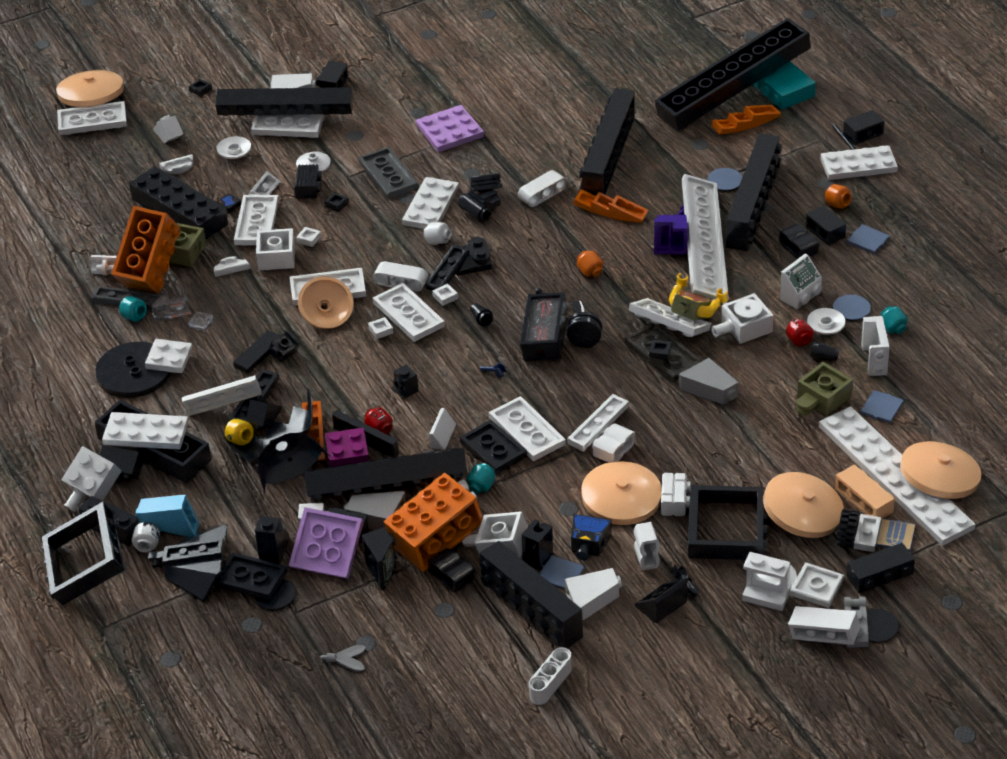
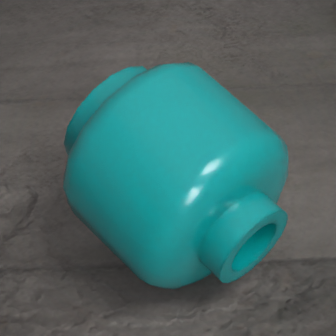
[119,296,147,322]
[880,306,908,334]
[466,463,496,494]

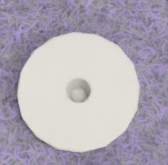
[734,299,762,318]

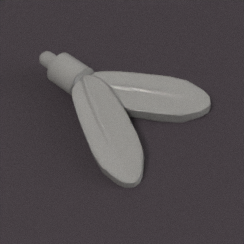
[320,645,366,672]

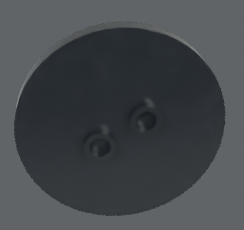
[95,342,171,398]

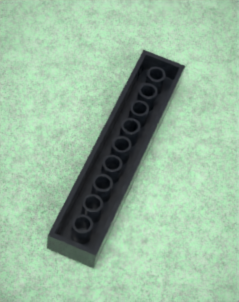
[655,18,811,131]

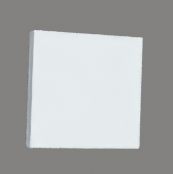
[790,562,844,608]

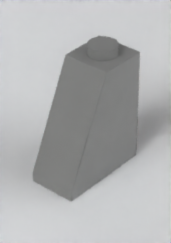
[679,358,739,404]
[344,491,406,530]

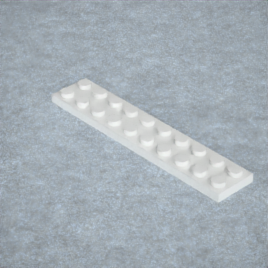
[682,174,729,304]
[819,406,975,546]

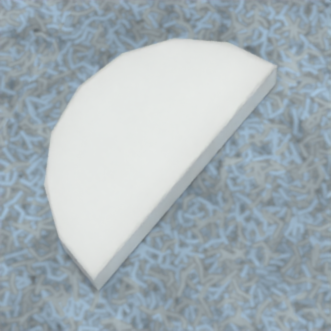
[159,154,194,174]
[214,256,250,277]

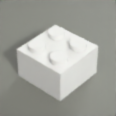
[256,228,295,270]

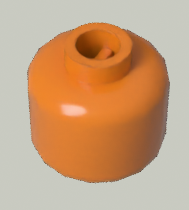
[825,184,852,209]
[577,250,604,277]

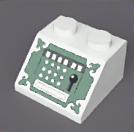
[780,254,822,309]

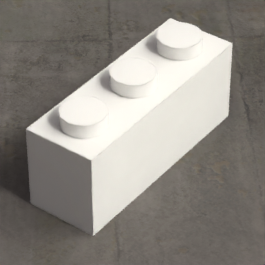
[788,606,860,645]

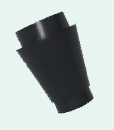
[470,303,493,326]
[810,341,839,361]

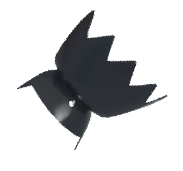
[222,388,331,494]

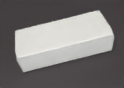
[248,171,281,195]
[429,408,456,450]

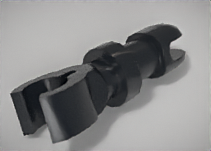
[671,565,699,598]

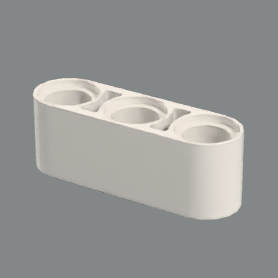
[517,170,567,207]
[373,261,428,292]
[529,647,572,705]

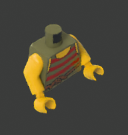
[669,273,728,320]

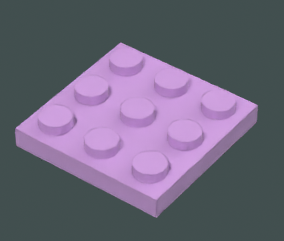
[416,105,484,152]
[289,507,364,579]

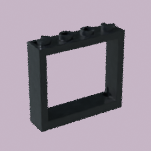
[688,485,767,560]
[42,502,125,605]

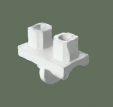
[90,255,117,276]

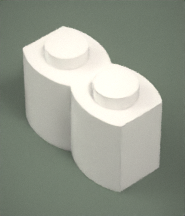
[592,424,635,463]
[634,522,660,570]

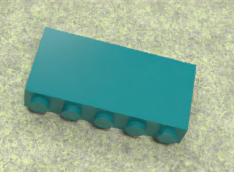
[753,61,816,110]

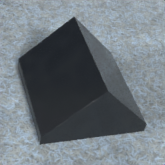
[634,579,687,624]

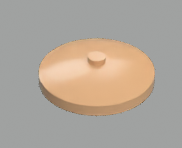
[56,70,124,107]
[900,441,982,499]
[581,461,662,525]
[763,472,844,538]

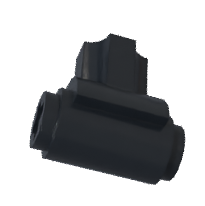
[458,189,501,222]

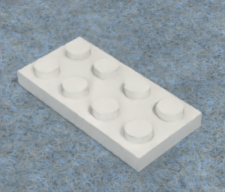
[57,101,127,135]
[251,114,324,138]
[821,146,898,180]
[402,177,459,229]
[234,195,279,246]
[290,268,366,306]
[373,283,445,342]
[628,298,712,337]
[489,396,566,461]
[102,412,189,449]

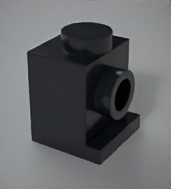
[268,329,301,362]
[392,365,419,399]

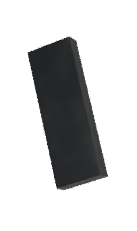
[425,244,470,291]
[233,330,280,373]

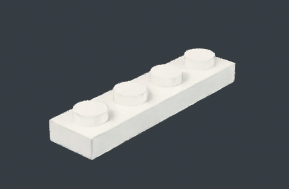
[182,376,262,416]
[567,394,629,452]

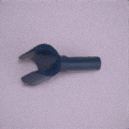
[480,363,507,378]

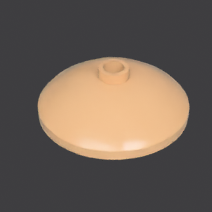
[298,276,354,329]

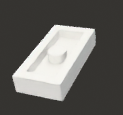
[854,514,881,552]

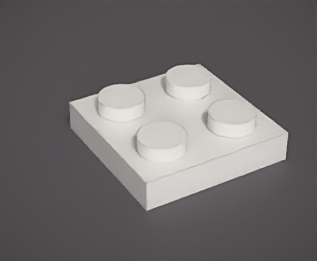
[145,339,192,373]

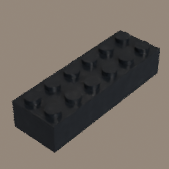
[129,166,228,240]
[94,400,212,483]
[480,541,583,648]

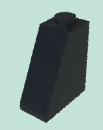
[255,516,290,564]

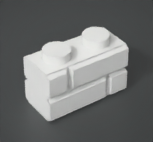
[661,473,691,516]

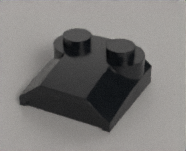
[456,237,492,275]

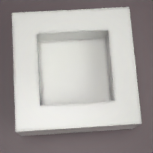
[296,227,321,247]
[432,284,458,306]
[368,317,393,339]

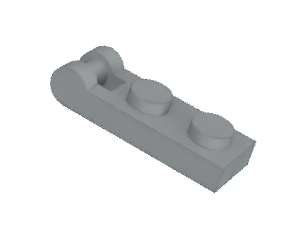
[844,597,869,648]

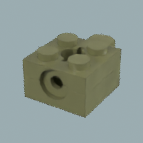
[169,223,206,267]
[796,362,853,416]

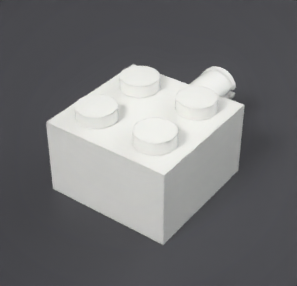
[711,293,774,344]
[61,446,122,512]
[463,512,528,558]

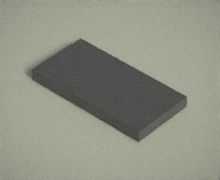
[358,147,419,199]

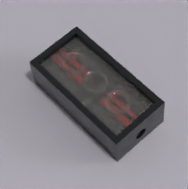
[520,292,568,361]

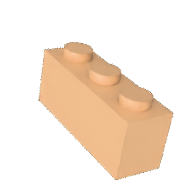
[835,464,895,520]

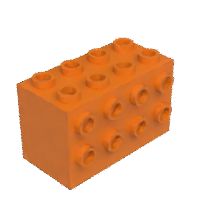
[111,206,180,294]
[383,473,483,572]

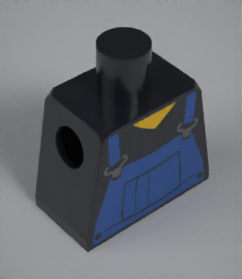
[571,514,612,560]

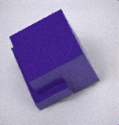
[654,215,688,254]

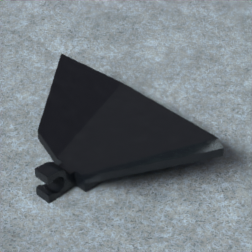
[148,524,228,602]

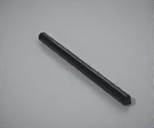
[832,124,856,150]

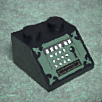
[362,527,397,590]

